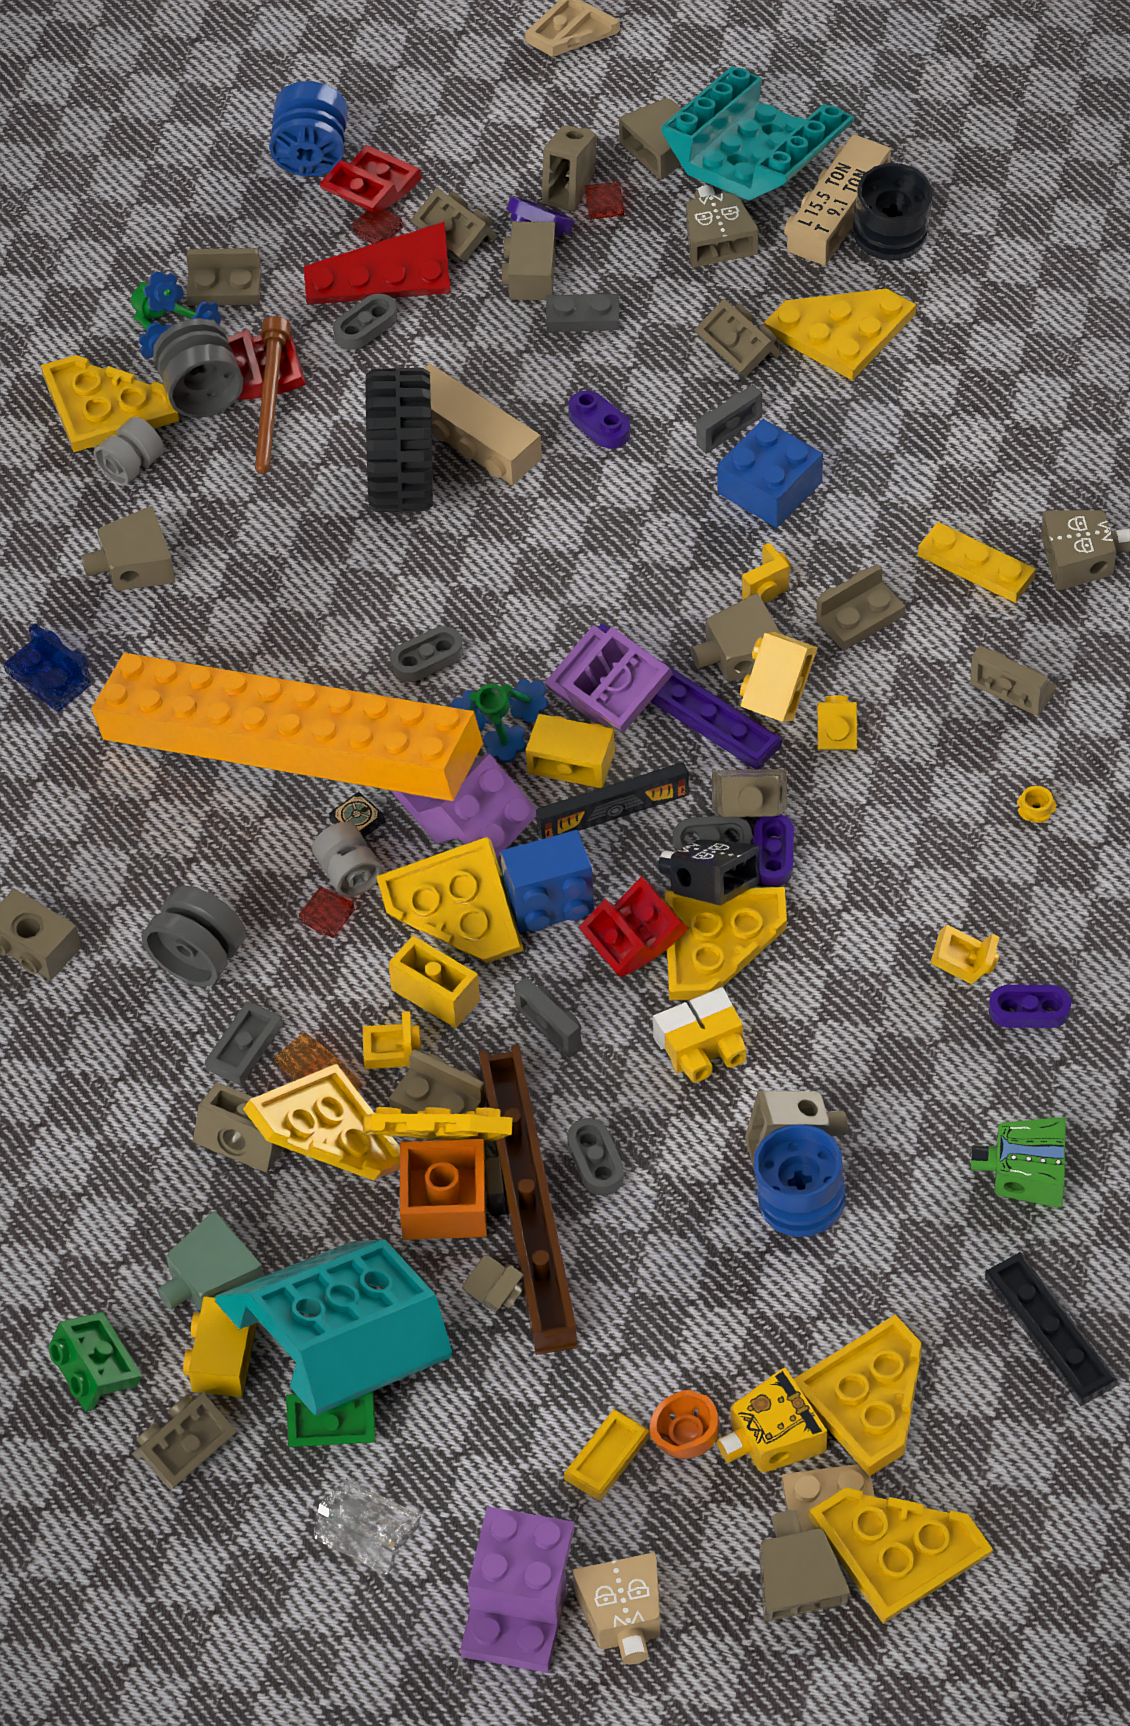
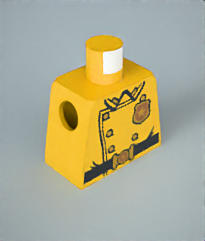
[717,1367,827,1472]

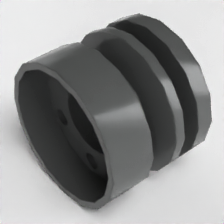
[153,318,244,418]

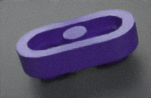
[506,195,575,238]
[568,390,630,449]
[754,814,794,887]
[988,985,1071,1028]

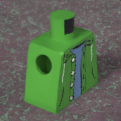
[971,1117,1066,1208]

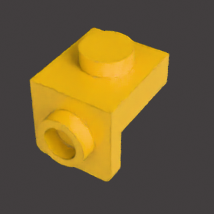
[742,542,791,603]
[817,695,857,751]
[930,925,1000,984]
[362,1011,421,1069]

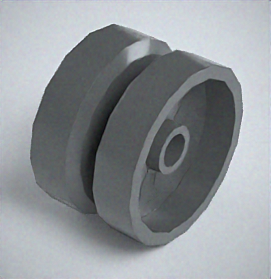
[141,885,247,987]

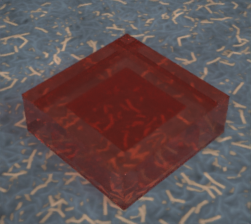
[584,181,624,220]
[352,209,403,244]
[299,886,355,938]

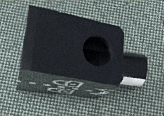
[658,839,760,906]

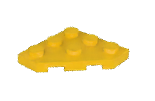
[764,289,916,381]
[41,355,179,452]
[376,837,524,964]
[665,887,787,1000]
[243,1064,400,1181]
[363,1107,513,1144]
[793,1314,922,1477]
[807,1487,993,1624]

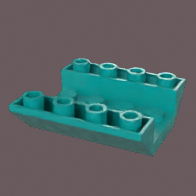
[661,66,855,201]
[215,1239,452,1416]

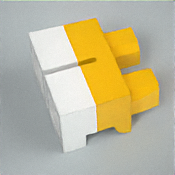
[653,987,746,1083]

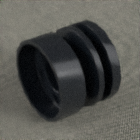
[853,163,932,261]

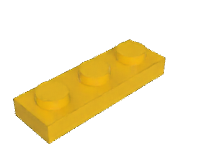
[918,522,1036,603]

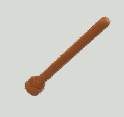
[255,316,291,474]

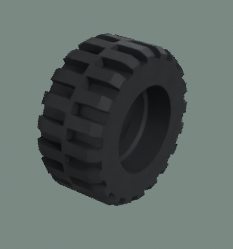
[365,368,433,512]

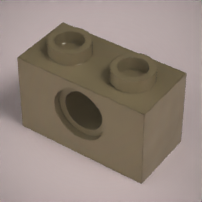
[0,888,81,981]
[192,1082,284,1173]

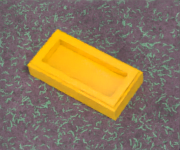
[564,1409,650,1502]

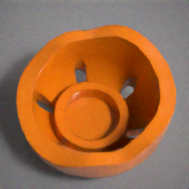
[649,1390,720,1459]

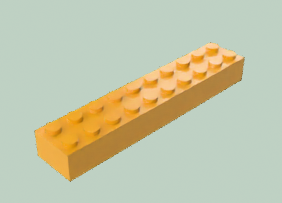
[91,653,483,801]

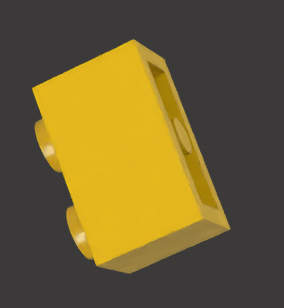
[740,632,818,722]
[526,714,615,788]
[388,935,480,1028]
[183,1297,257,1398]

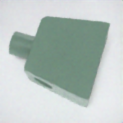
[157,1211,264,1311]

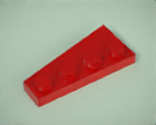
[303,222,450,305]

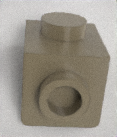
[462,1255,524,1313]

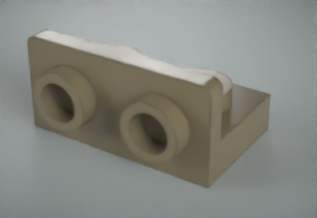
[410,187,498,263]
[186,248,261,306]
[694,298,782,378]
[816,564,905,651]
[970,645,1056,716]
[389,1050,486,1114]
[132,1392,237,1490]

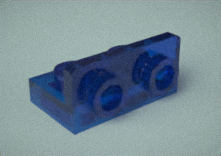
[3,623,91,713]

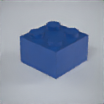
[717,419,823,528]
[501,830,594,934]

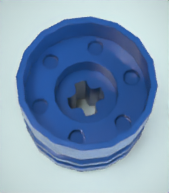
[269,81,348,176]
[754,1124,845,1237]

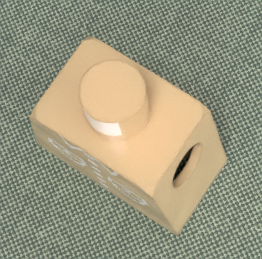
[572,1552,660,1665]

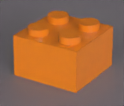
[400,1139,487,1240]

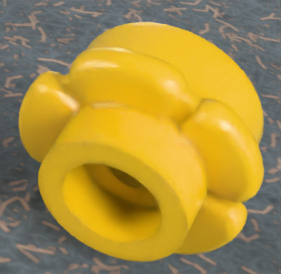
[1017,786,1056,823]

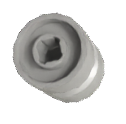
[94,416,164,486]
[312,822,383,897]

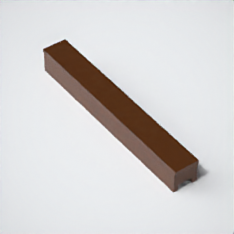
[479,1045,578,1355]

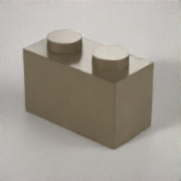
[502,222,556,300]

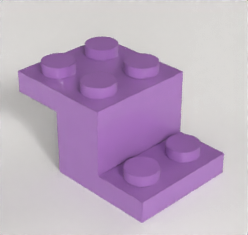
[544,625,673,733]
[390,754,536,858]
[460,1506,574,1673]

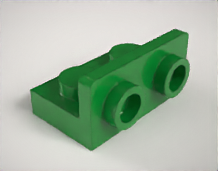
[48,1312,142,1412]
[286,1391,376,1447]

